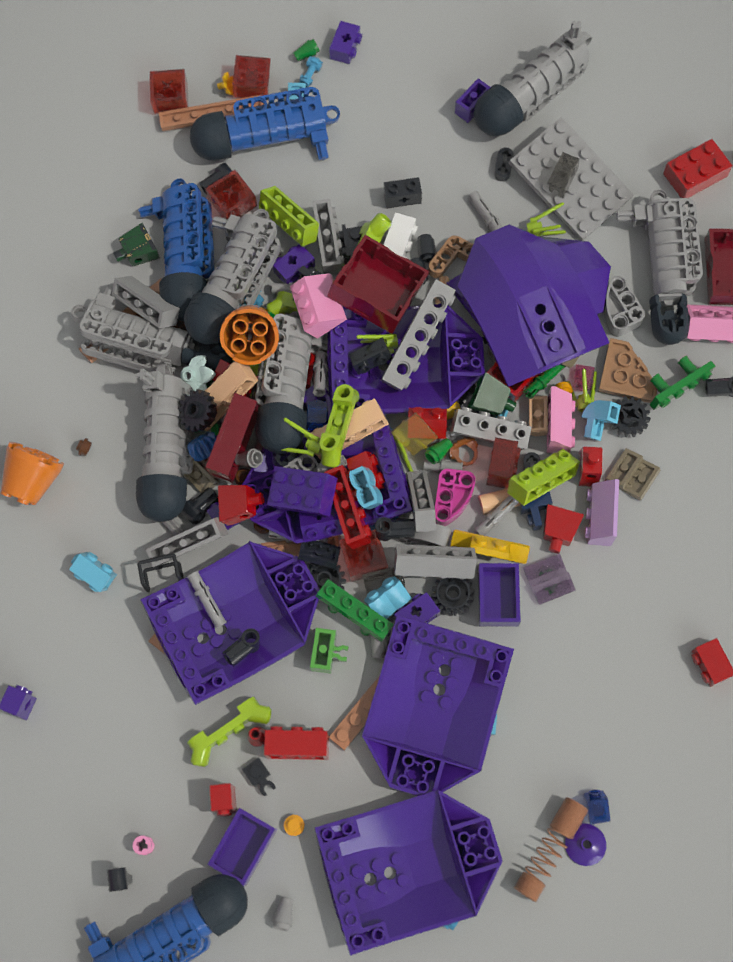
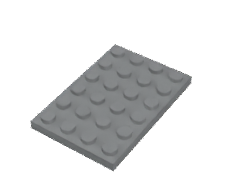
[509,117,634,241]

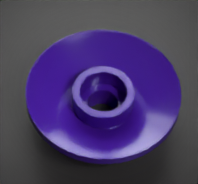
[565,823,607,866]

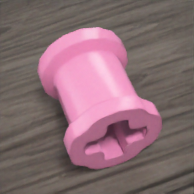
[133,835,155,855]

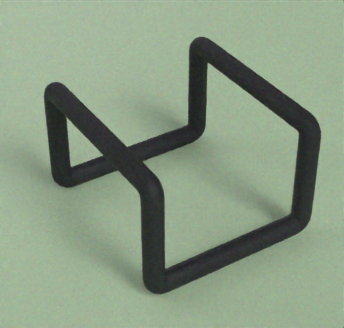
[137,553,184,592]

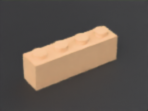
[205,362,259,431]
[311,398,389,460]

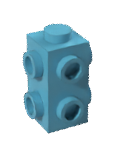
[69,552,117,592]

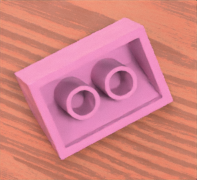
[290,273,347,339]
[686,304,733,343]
[546,386,575,453]

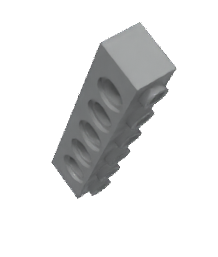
[380,279,456,391]

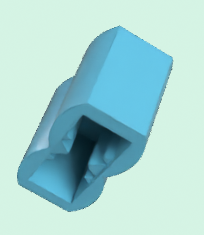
[349,466,383,509]
[364,576,412,619]

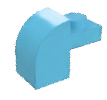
[582,400,621,441]

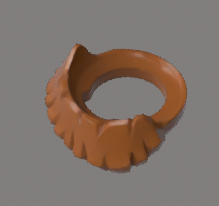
[449,437,478,466]

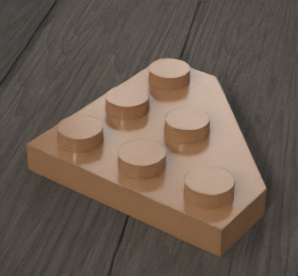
[598,338,657,403]

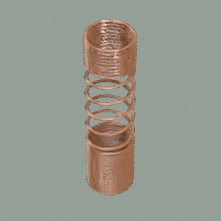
[514,797,588,902]

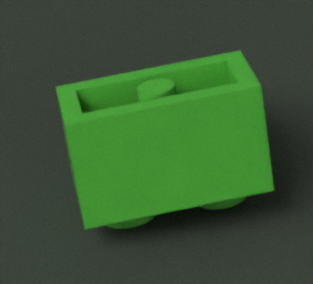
[310,628,349,674]

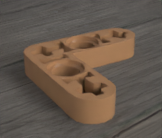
[428,235,473,278]

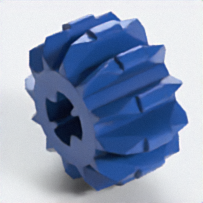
[187,432,217,461]

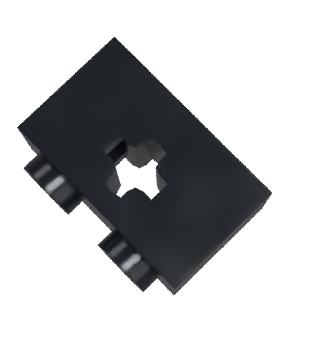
[383,177,422,209]

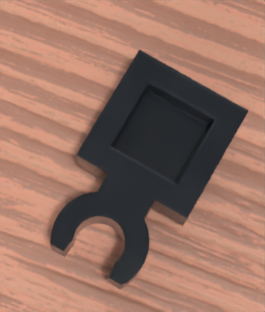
[242,757,276,796]

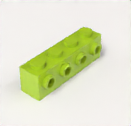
[259,186,319,247]
[507,449,580,506]

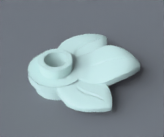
[180,355,216,391]

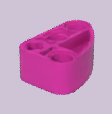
[435,469,476,526]

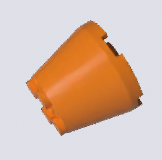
[220,305,279,365]
[0,442,64,505]

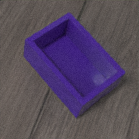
[267,466,338,517]
[478,563,521,627]
[207,808,277,886]

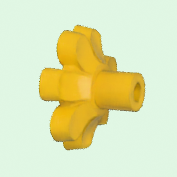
[217,72,236,95]

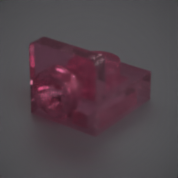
[572,364,595,391]

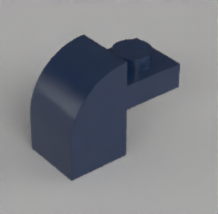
[520,491,553,531]

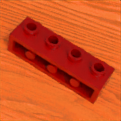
[324,465,372,549]

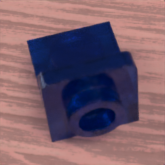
[583,789,611,825]

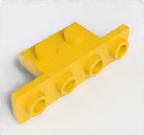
[450,530,530,564]

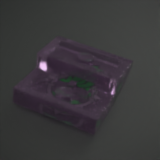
[523,554,576,605]

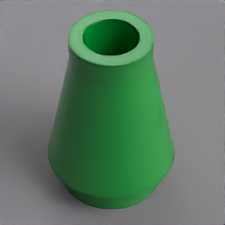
[293,39,320,61]
[424,438,453,464]

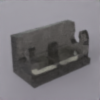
[548,152,580,198]
[362,566,405,594]

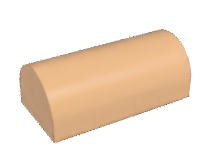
[529,396,548,436]
[478,488,521,515]

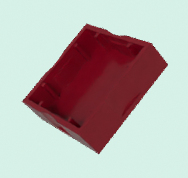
[704,228,733,305]
[327,235,430,334]
[206,393,258,485]

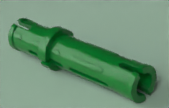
[523,364,566,399]

